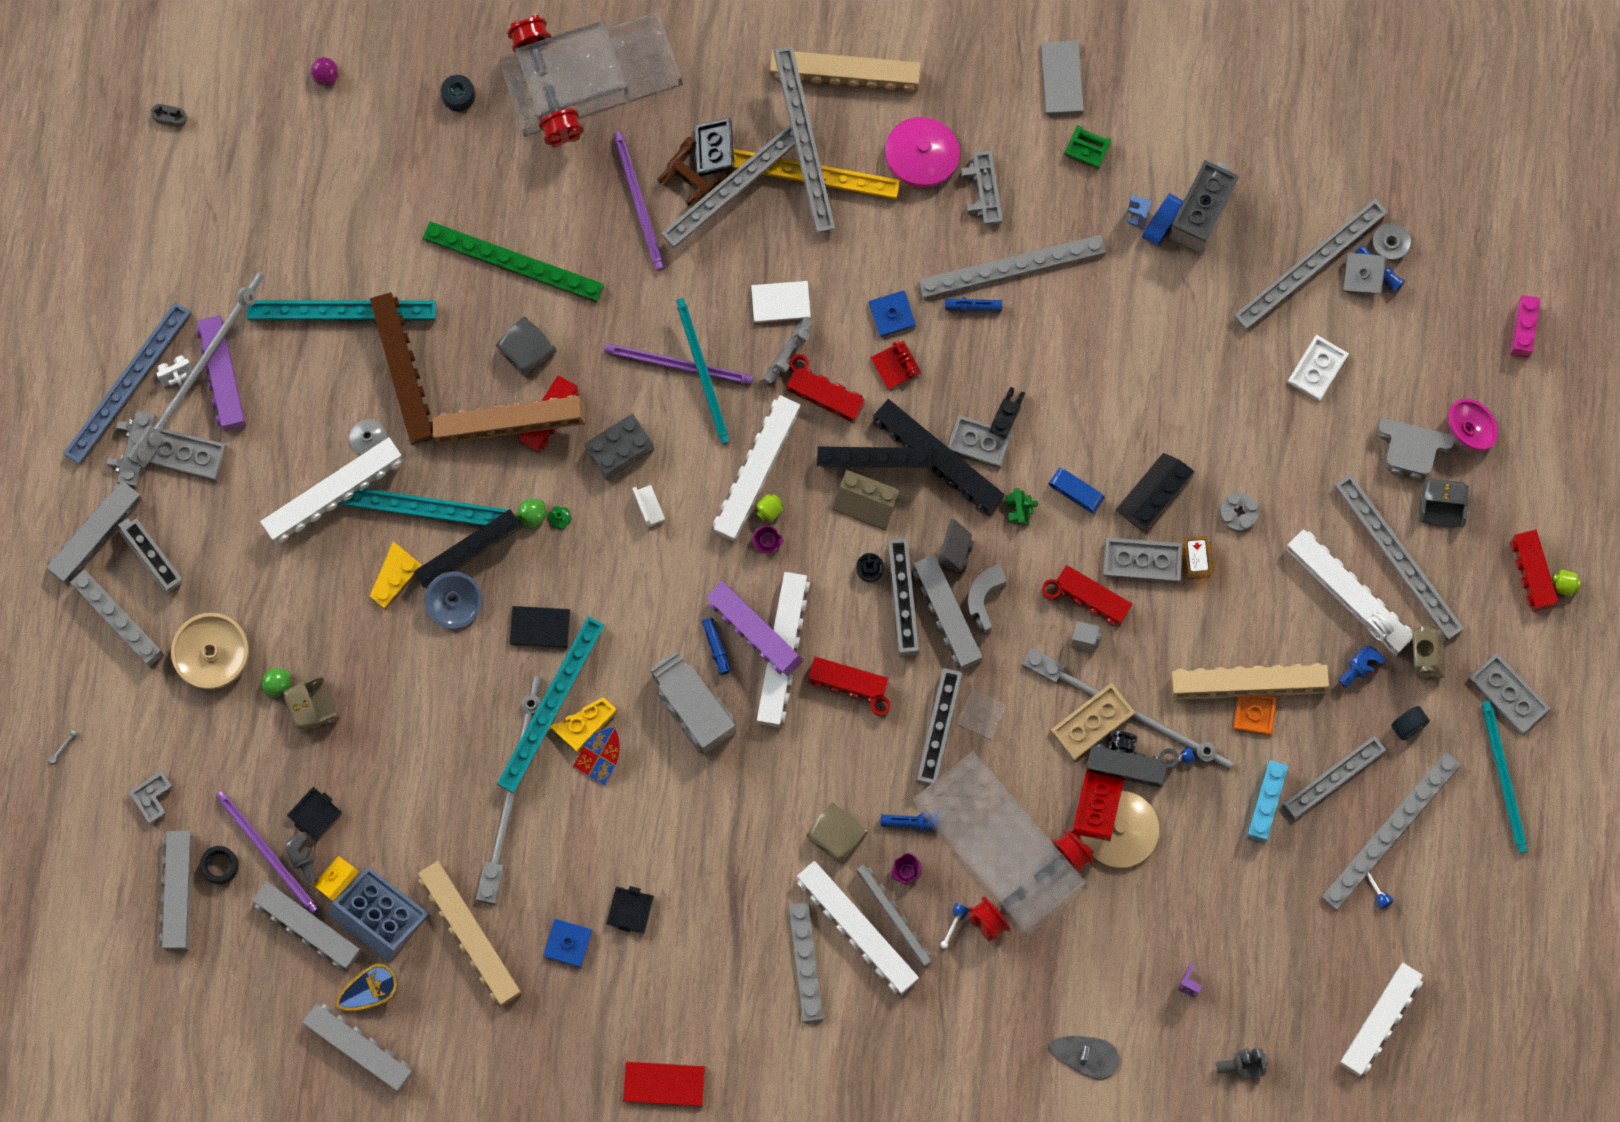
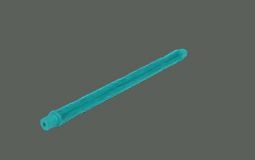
[676,298,730,444]
[1482,701,1528,853]

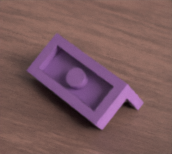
[1178,963,1202,998]

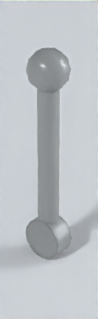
[49,730,77,764]

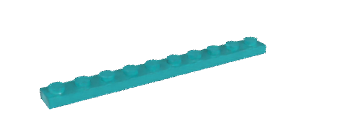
[247,300,436,321]
[337,489,509,526]
[496,616,605,794]

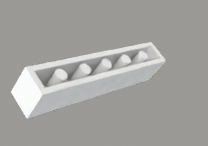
[1339,963,1423,1077]

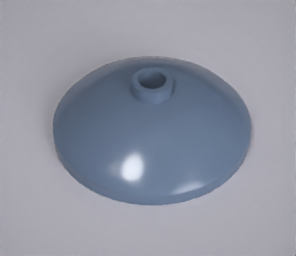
[424,572,482,629]

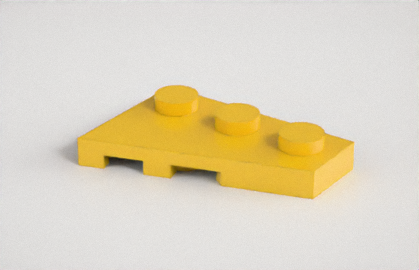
[370,541,422,609]
[550,697,618,753]

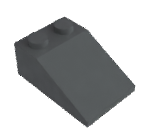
[939,519,974,575]

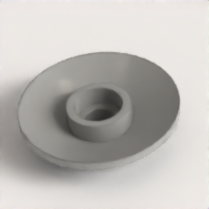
[1373,223,1411,260]
[349,419,387,455]

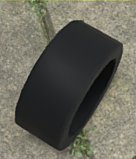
[200,846,239,884]

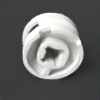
[1364,611,1394,641]

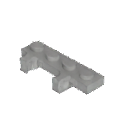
[960,150,1003,225]
[760,317,812,385]
[107,410,156,488]

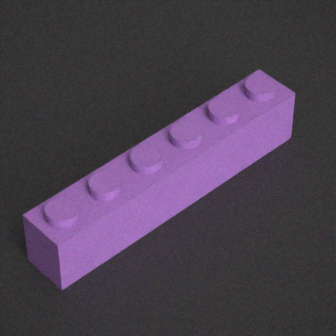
[196,315,247,431]
[706,581,804,676]

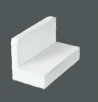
[632,485,665,527]

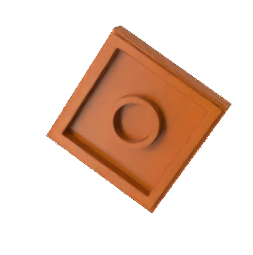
[1233,695,1277,736]

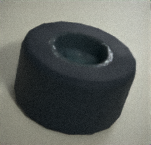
[440,75,475,111]
[1391,706,1430,740]

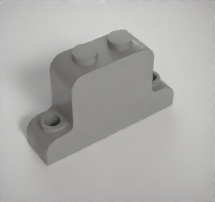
[1377,418,1455,480]

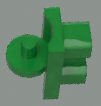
[1005,488,1038,525]

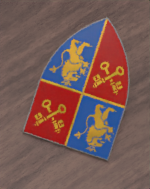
[572,726,621,786]

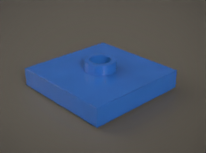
[868,290,916,337]
[543,919,593,968]

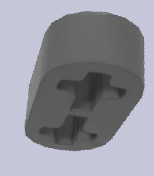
[151,104,187,127]

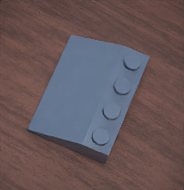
[328,867,429,962]

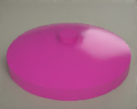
[885,117,960,188]

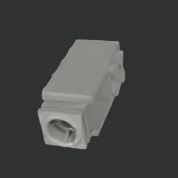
[650,652,737,755]

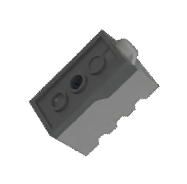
[1169,160,1239,255]

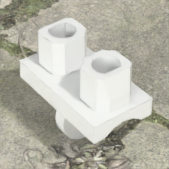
[156,355,193,387]

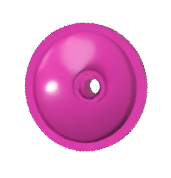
[1448,398,1498,451]

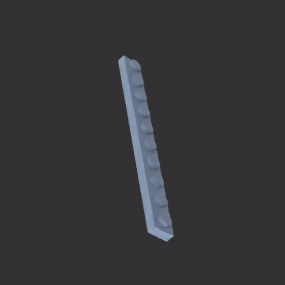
[64,302,191,465]

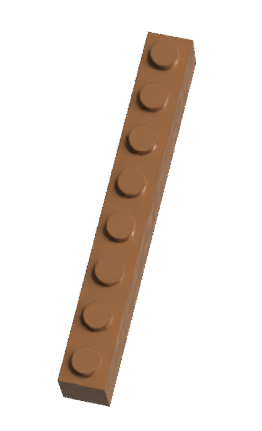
[432,395,585,444]

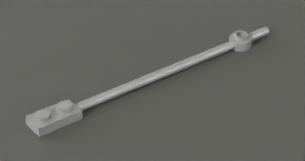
[127,272,265,468]
[1022,648,1234,769]
[476,676,542,905]

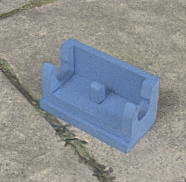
[1127,195,1151,230]

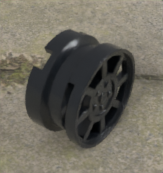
[857,553,883,583]
[1108,730,1138,753]

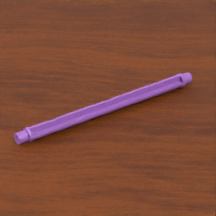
[613,132,664,271]
[604,344,753,384]
[216,791,319,914]

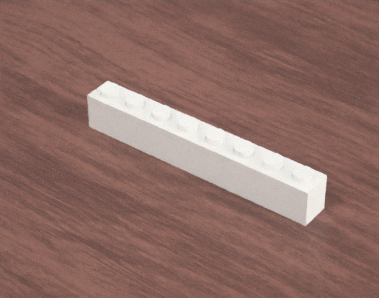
[712,395,801,543]
[260,437,403,544]
[1286,529,1413,656]
[757,572,810,728]
[797,860,919,995]

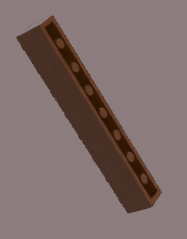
[370,292,434,445]

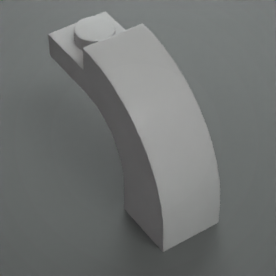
[968,564,1007,634]

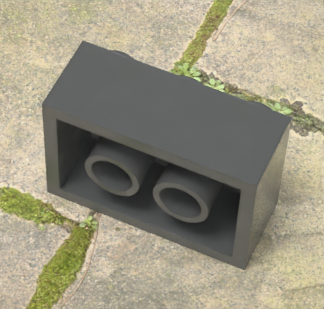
[585,413,654,480]

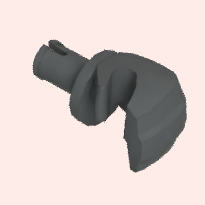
[285,833,319,885]
[1216,1048,1268,1078]

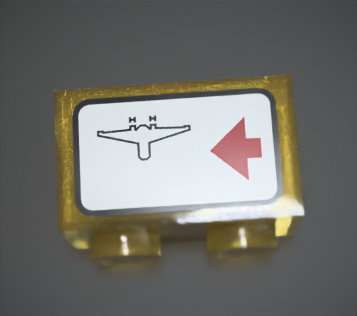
[1183,536,1214,580]

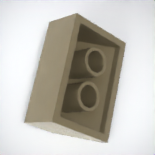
[832,470,900,530]

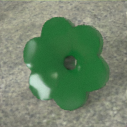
[548,506,572,529]

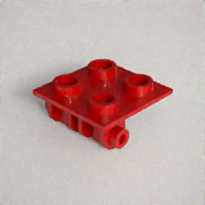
[870,340,921,390]

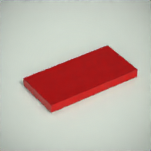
[1072,771,1124,842]
[623,1061,705,1107]

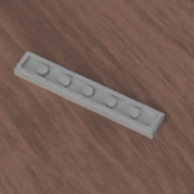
[1282,735,1387,820]

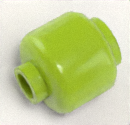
[755,494,784,522]
[1552,569,1581,597]

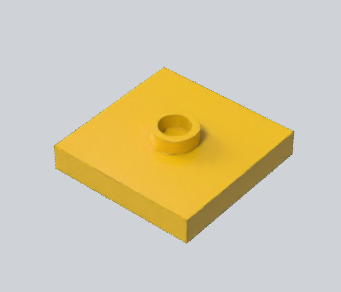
[313,856,359,901]

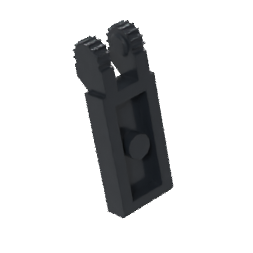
[989,387,1025,439]

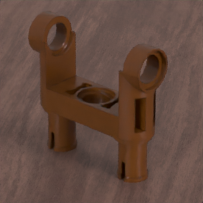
[657,137,733,207]

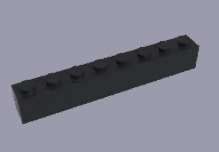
[873,399,1005,516]

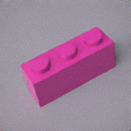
[1510,295,1540,358]

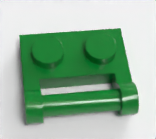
[1064,125,1112,169]

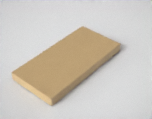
[1051,682,1136,761]

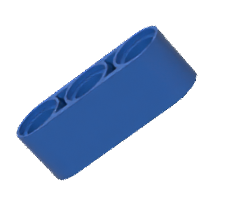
[1142,193,1184,247]
[1048,467,1105,514]

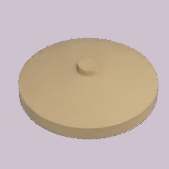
[171,613,249,690]
[1081,791,1159,869]

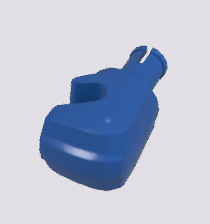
[1338,646,1385,689]

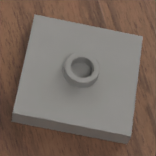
[1343,253,1386,294]

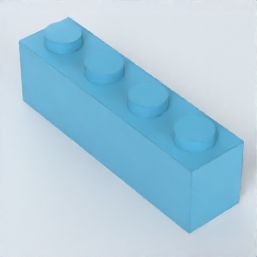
[1246,760,1288,843]

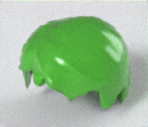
[517,499,547,529]
[262,668,292,698]

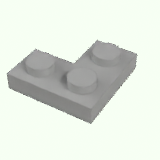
[129,770,173,825]

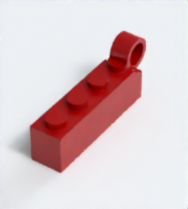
[786,354,865,424]
[1042,565,1132,627]
[808,656,890,717]

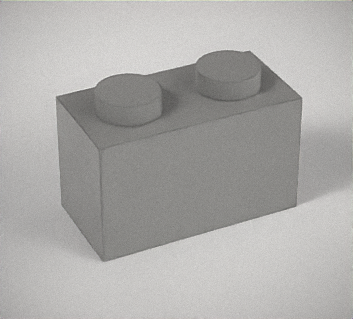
[1070,621,1102,653]

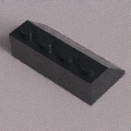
[1115,453,1195,534]

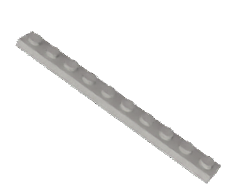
[773,46,835,233]
[661,125,814,248]
[1234,199,1388,330]
[919,235,1106,299]
[1334,474,1464,641]
[1321,752,1461,910]

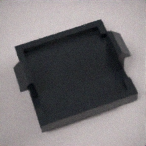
[287,787,342,841]
[606,886,654,934]

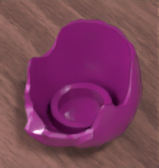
[311,57,339,86]
[752,526,784,554]
[891,853,922,884]

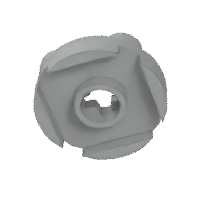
[1220,493,1259,532]

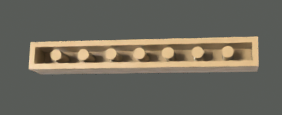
[770,50,921,91]
[1171,663,1329,700]
[418,861,522,1007]

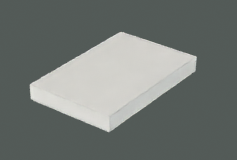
[751,281,811,323]
[1287,335,1349,402]

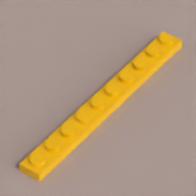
[734,149,900,200]

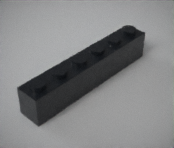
[817,446,935,469]
[413,509,523,589]

